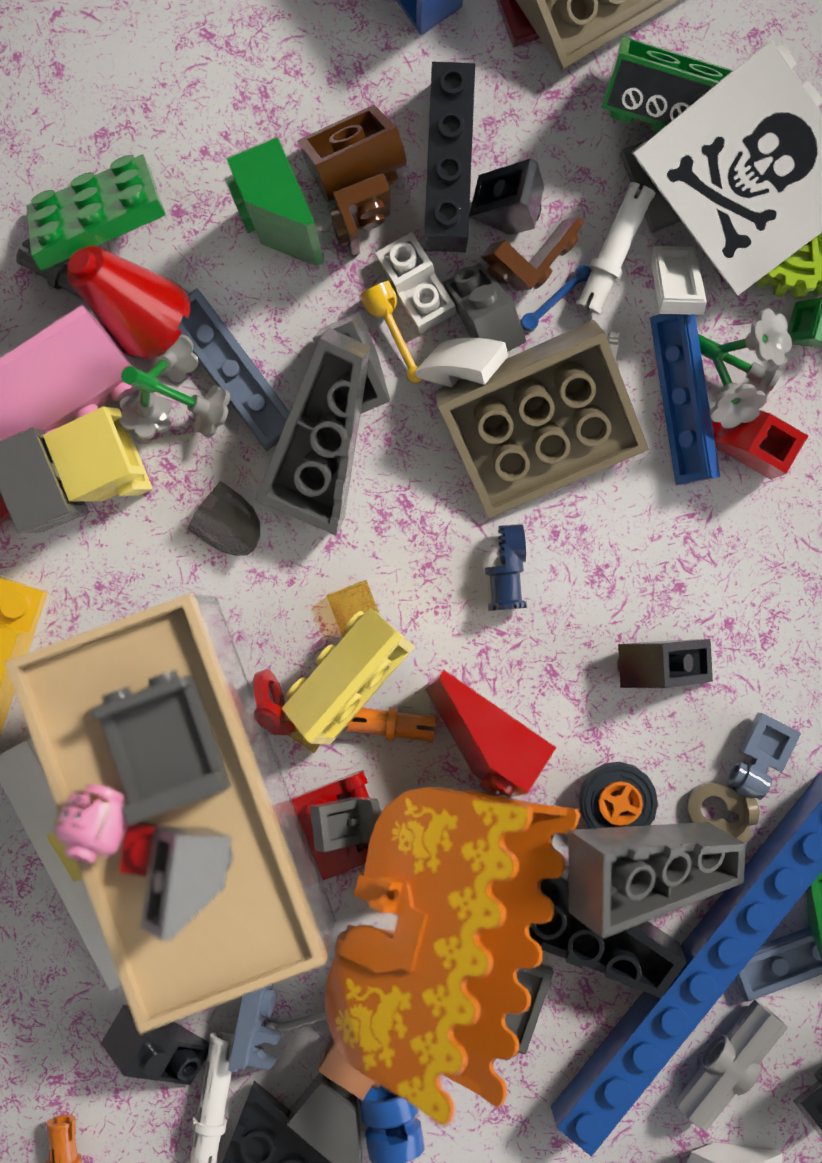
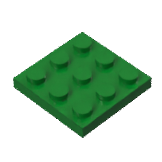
[26,154,166,271]

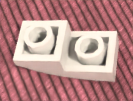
[375,232,457,334]
[415,338,508,387]

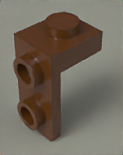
[481,216,584,291]

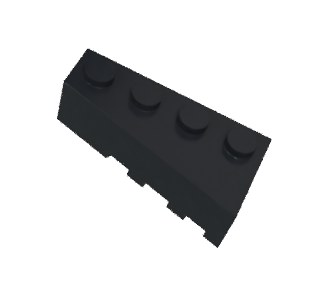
[529,866,687,998]

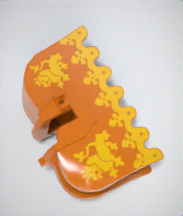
[325,787,580,1126]

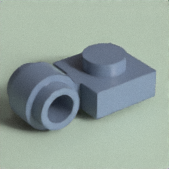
[727,712,801,800]

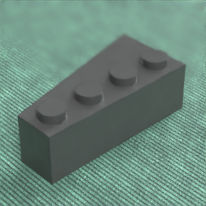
[568,822,746,938]

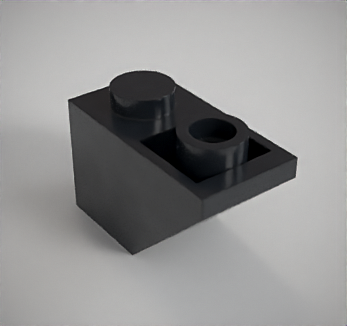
[101,1005,209,1085]

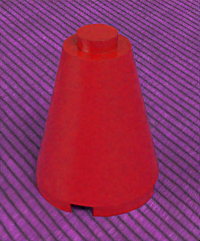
[67,246,190,359]

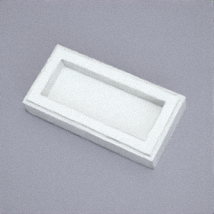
[651,246,707,315]

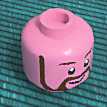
[55,784,127,864]

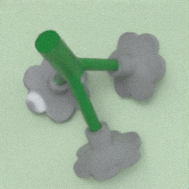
[698,308,792,429]
[119,335,230,440]

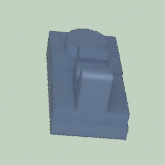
[228,984,281,1072]

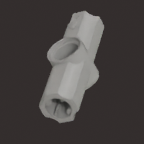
[674,1000,788,1131]

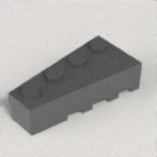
[255,328,370,536]

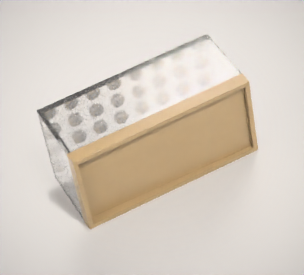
[5,594,336,1033]

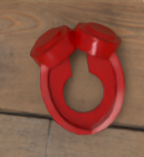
[253,669,296,735]

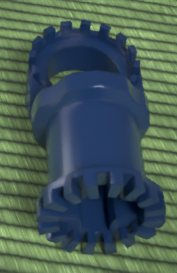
[485,524,527,611]

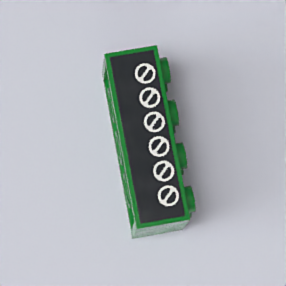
[601,36,733,132]

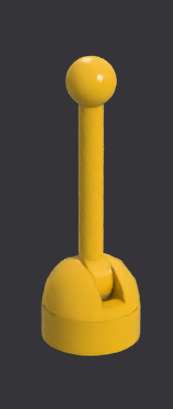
[359,281,422,383]

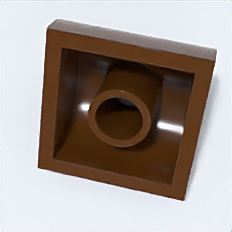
[297,105,407,202]

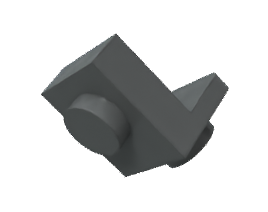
[310,797,382,852]

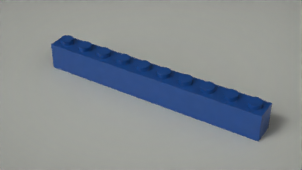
[550,773,822,1157]

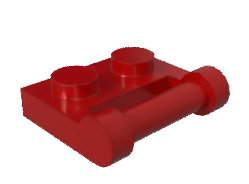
[291,770,370,881]

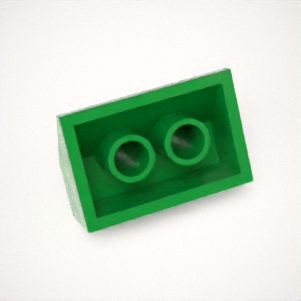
[224,137,324,266]

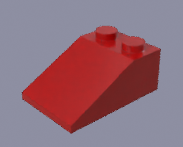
[425,670,557,798]

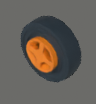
[578,762,658,829]

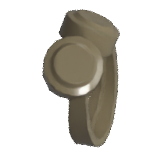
[687,782,760,843]

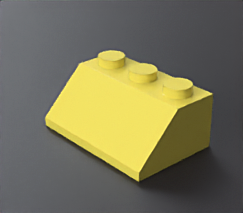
[282,608,416,745]

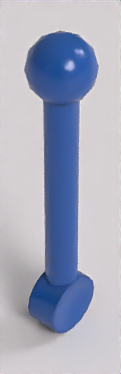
[521,265,591,331]

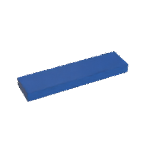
[650,314,720,485]

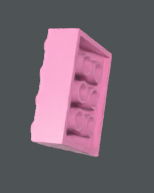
[0,305,137,441]

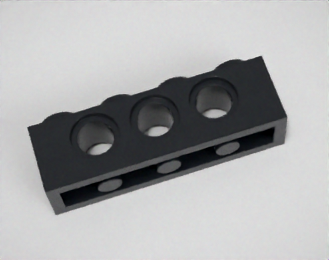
[424,61,476,253]

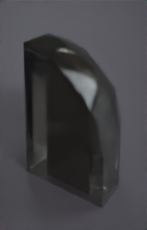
[187,480,261,556]

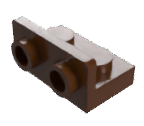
[329,173,390,256]

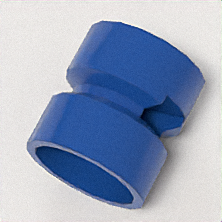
[359,1085,425,1163]

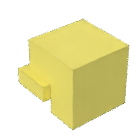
[43,406,153,502]

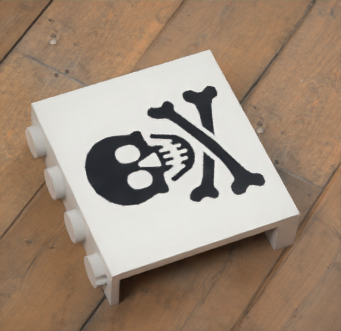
[631,40,822,295]

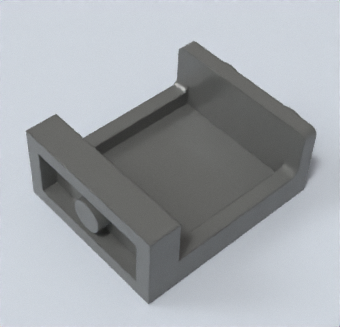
[90,670,232,825]

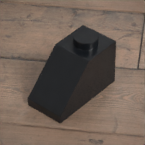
[469,158,544,235]
[617,639,713,688]

